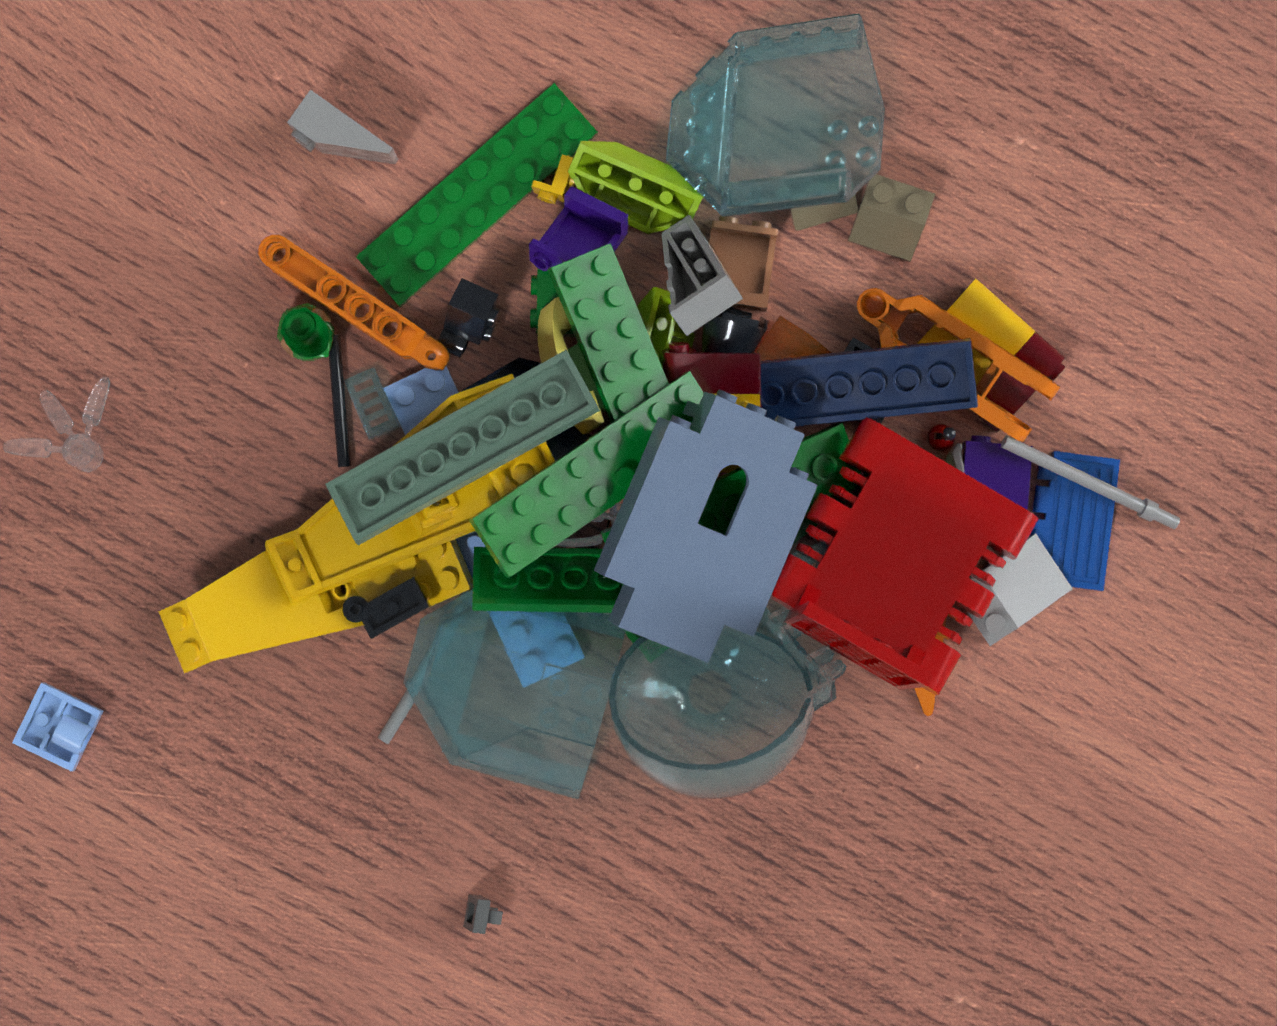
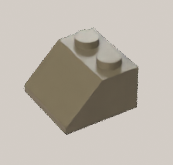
[848,173,935,262]

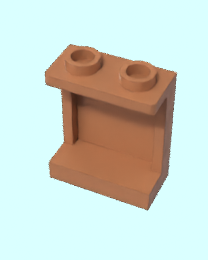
[709,216,778,312]

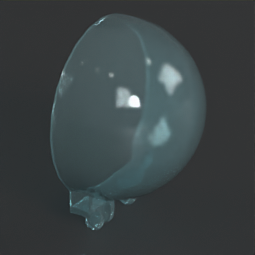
[608,606,847,799]

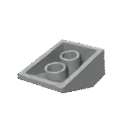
[287,90,399,164]
[967,533,1073,646]

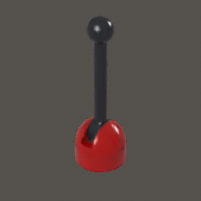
[928,424,956,451]

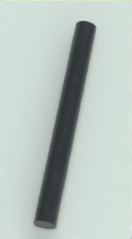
[329,334,351,467]

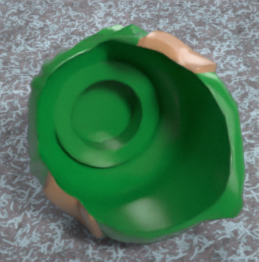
[277,303,334,362]

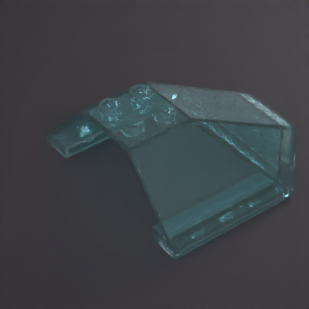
[666,13,885,217]
[403,589,626,799]

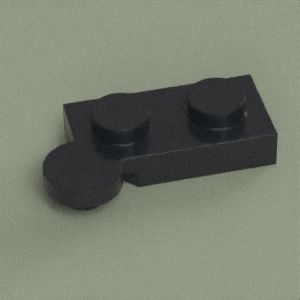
[342,577,431,639]

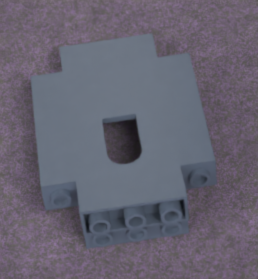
[594,389,818,663]

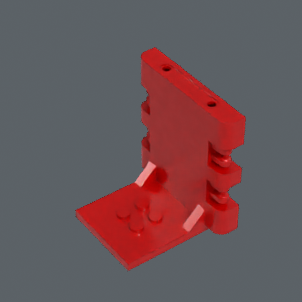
[770,417,1039,695]

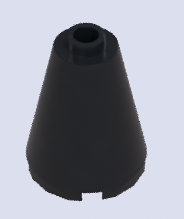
[701,307,769,353]

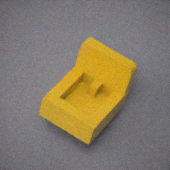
[531,154,576,204]

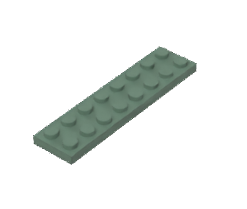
[325,350,600,545]

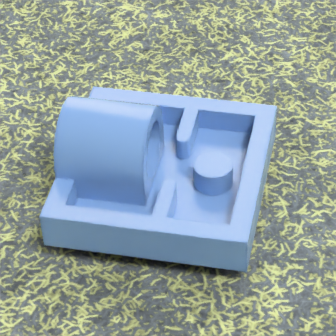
[12,682,103,771]

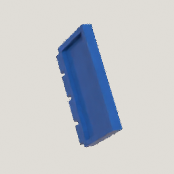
[1029,451,1120,591]

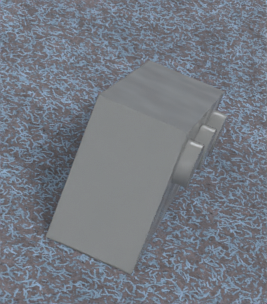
[662,215,743,336]

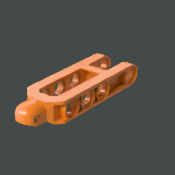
[258,235,450,371]
[857,288,1061,443]

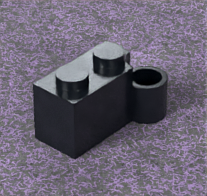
[438,278,500,358]

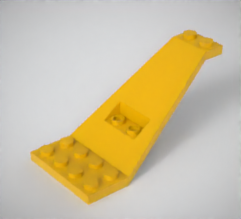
[265,374,555,604]
[158,501,473,674]

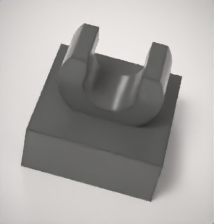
[463,894,503,934]

